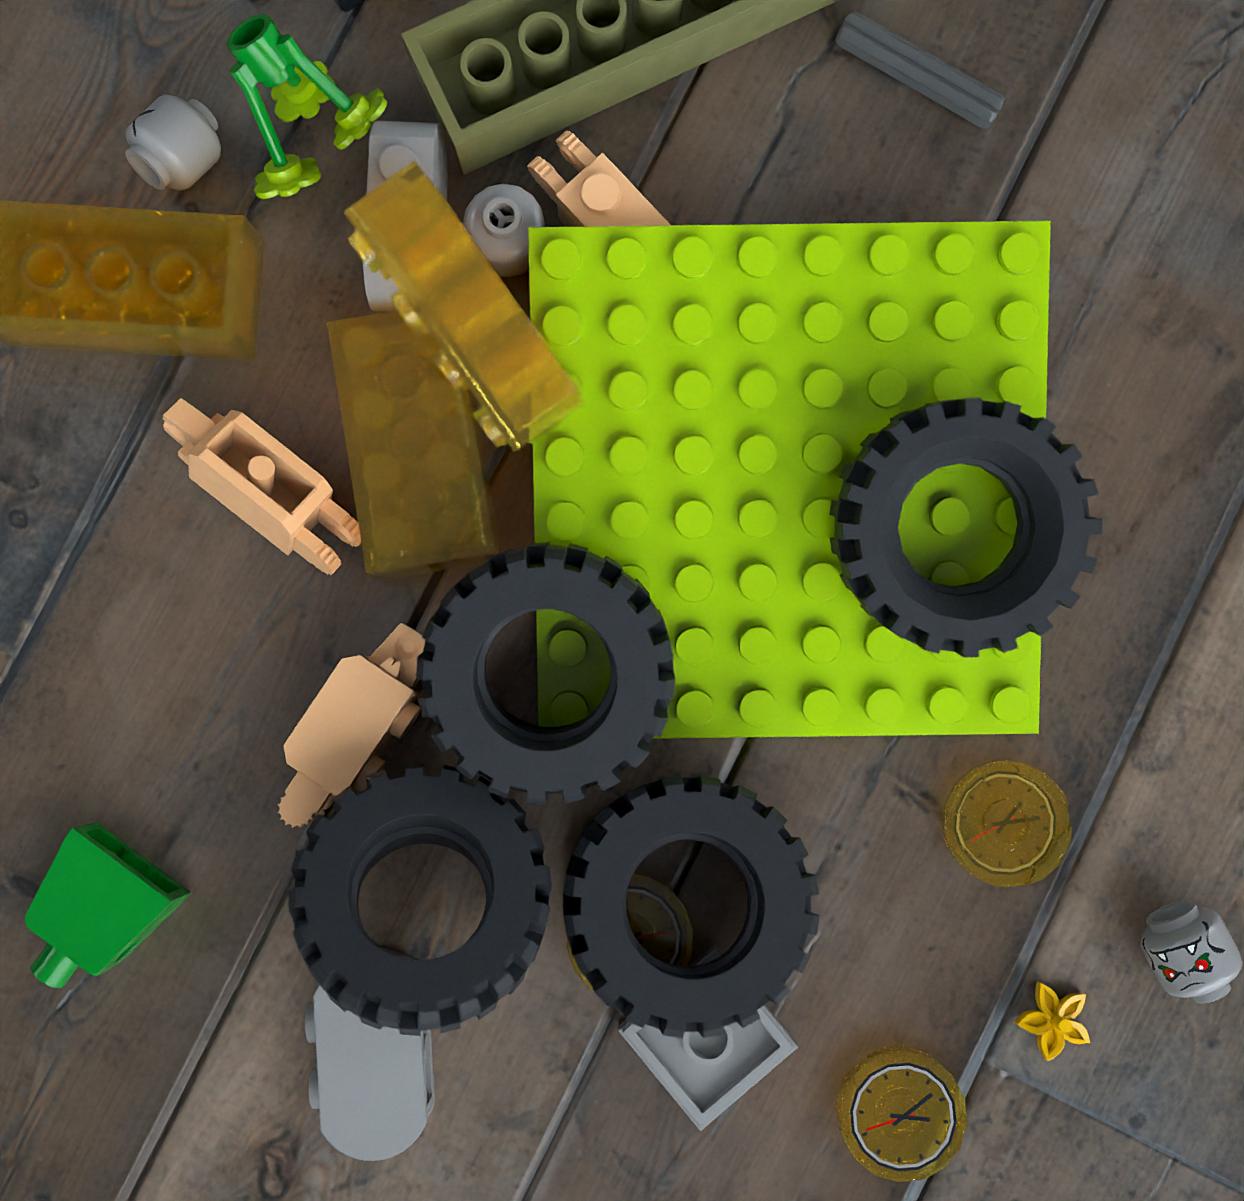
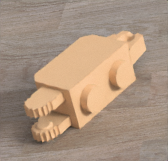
[527,130,671,227]
[163,398,367,575]
[277,623,425,828]

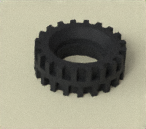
[829,398,1102,658]

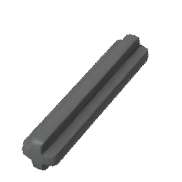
[836,11,1005,128]

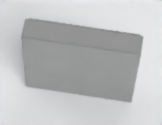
[618,944,798,1131]

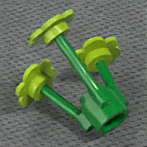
[226,14,387,199]

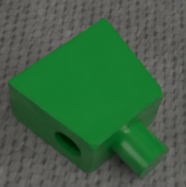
[24,822,191,988]

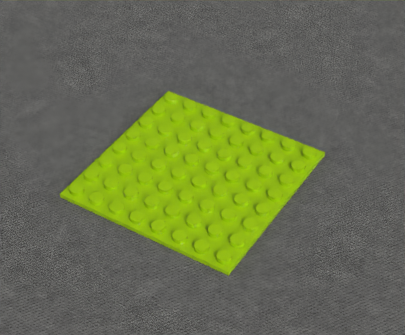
[528,221,1051,739]

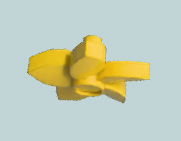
[1014,981,1090,1061]

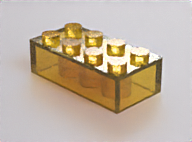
[345,160,589,451]
[0,201,264,361]
[327,301,500,580]

